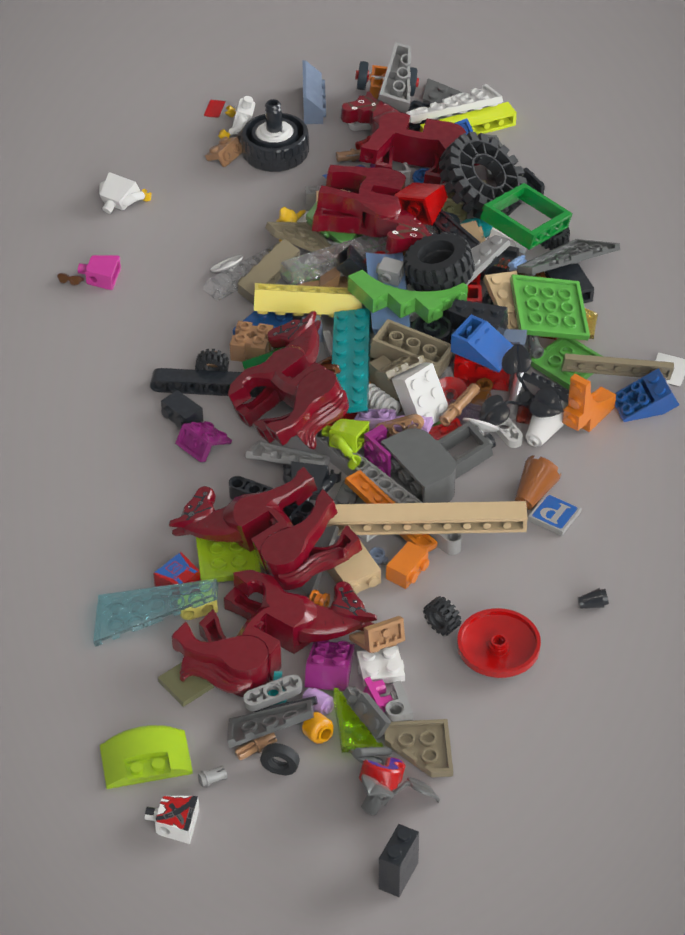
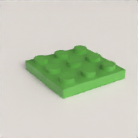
[531,338,603,390]

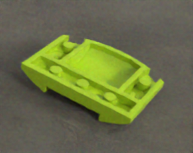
[100,725,193,789]

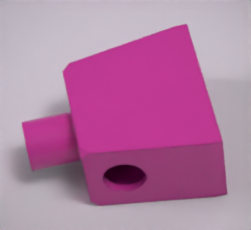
[78,255,121,290]

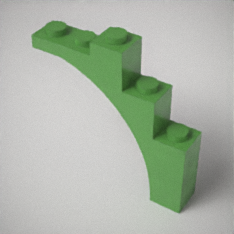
[348,270,468,323]

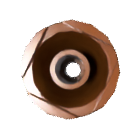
[515,455,561,510]

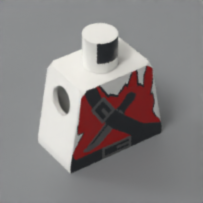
[145,796,199,844]

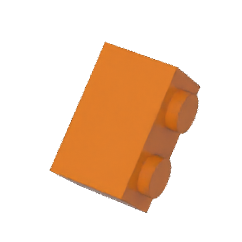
[386,541,429,589]

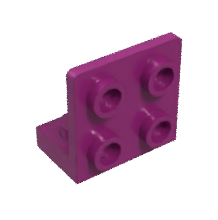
[175,421,232,462]
[363,424,391,478]

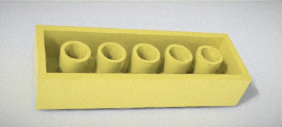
[254,283,362,318]

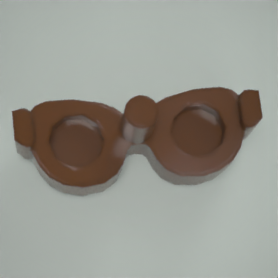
[57,273,84,285]

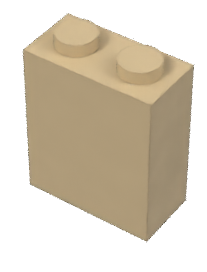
[327,541,381,594]

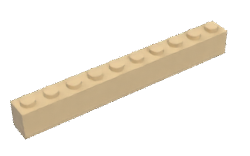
[327,501,528,535]

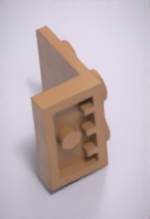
[349,616,405,653]

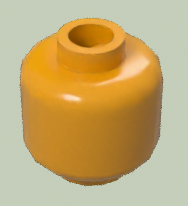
[302,712,334,744]

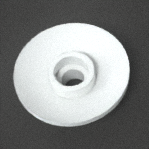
[210,255,243,274]
[462,418,499,436]

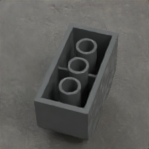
[381,428,456,503]

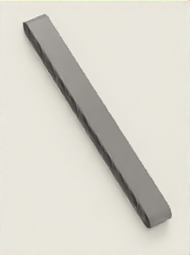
[314,429,462,555]

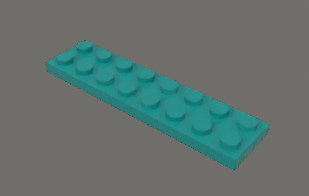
[332,308,371,413]

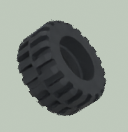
[403,232,475,291]

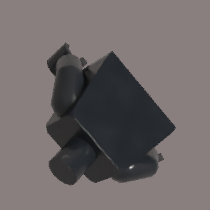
[283,461,342,501]

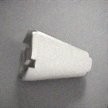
[526,400,568,447]

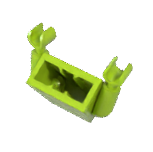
[321,419,369,470]

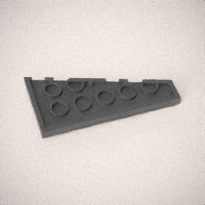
[517,239,620,276]

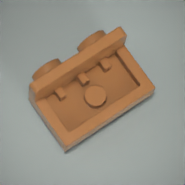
[205,137,242,167]

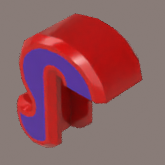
[359,757,406,791]

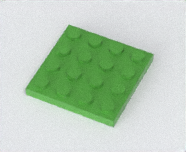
[510,274,590,341]

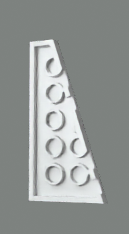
[406,84,503,124]

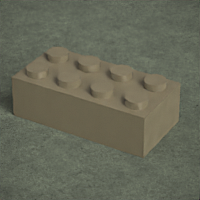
[370,319,453,379]

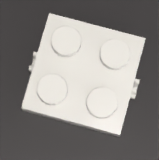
[357,646,405,686]

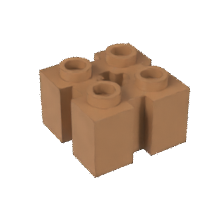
[230,320,274,362]

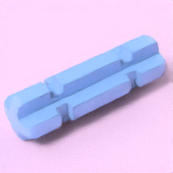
[508,255,527,271]

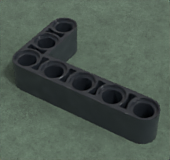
[229,476,314,526]

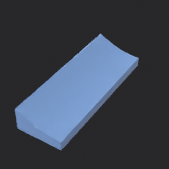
[366,252,411,335]

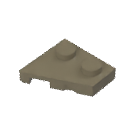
[375,355,426,381]

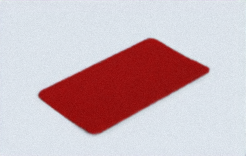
[204,99,226,118]

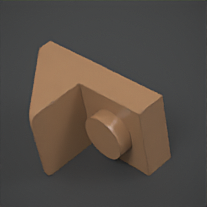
[319,266,348,288]

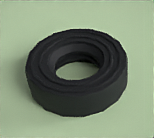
[260,743,300,776]

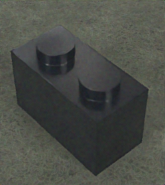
[161,390,204,428]

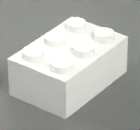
[392,362,448,424]

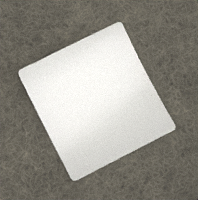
[656,353,685,386]

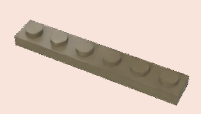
[561,353,674,380]

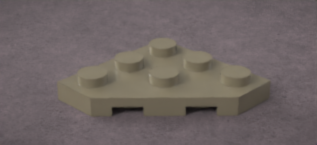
[265,222,335,256]
[384,719,453,778]

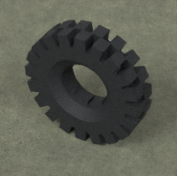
[439,132,527,219]

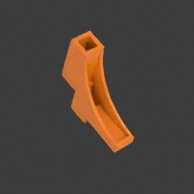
[562,374,616,432]

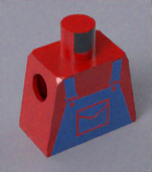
[153,552,203,599]

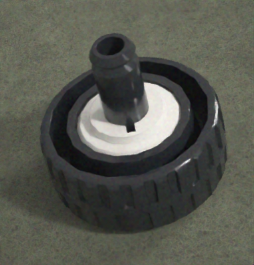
[241,99,309,172]

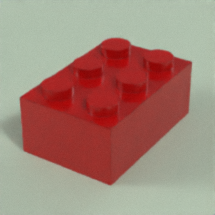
[454,354,511,391]

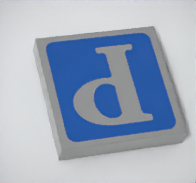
[528,493,582,536]

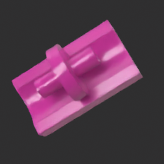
[363,677,393,712]

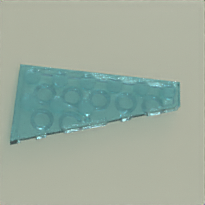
[93,579,218,647]

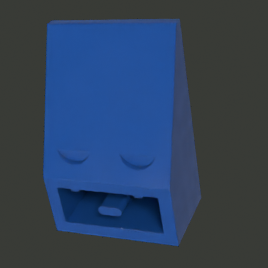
[451,315,514,373]
[615,368,679,422]

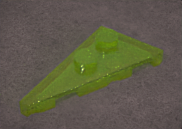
[333,688,384,753]

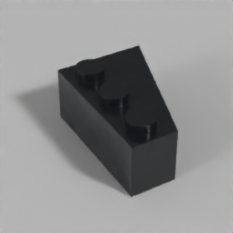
[449,299,508,335]

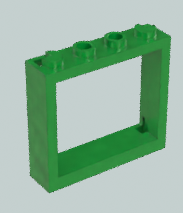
[480,183,573,250]

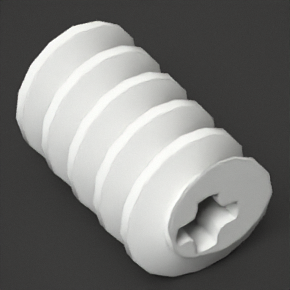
[368,383,401,415]

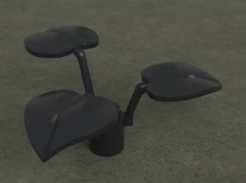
[480,344,564,426]

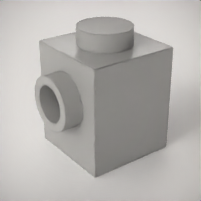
[376,257,404,286]

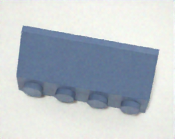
[302,60,326,124]

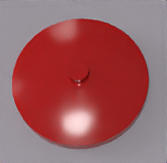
[457,608,541,678]

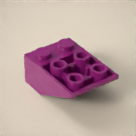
[305,640,355,691]

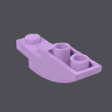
[354,408,433,433]

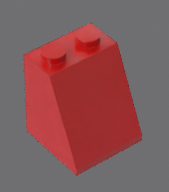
[394,182,448,225]

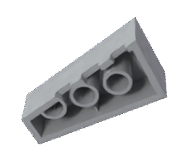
[378,42,411,113]

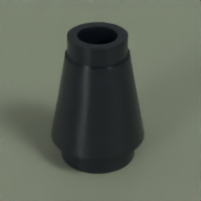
[578,588,609,609]

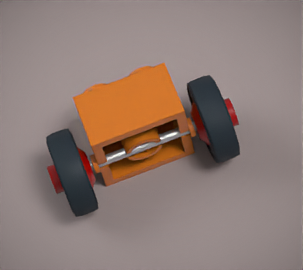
[355,61,419,99]

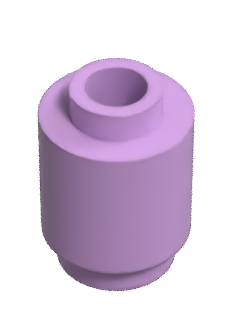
[302,688,334,716]

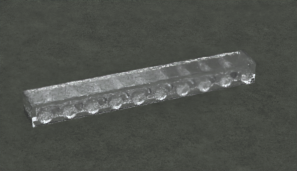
[280,225,439,285]

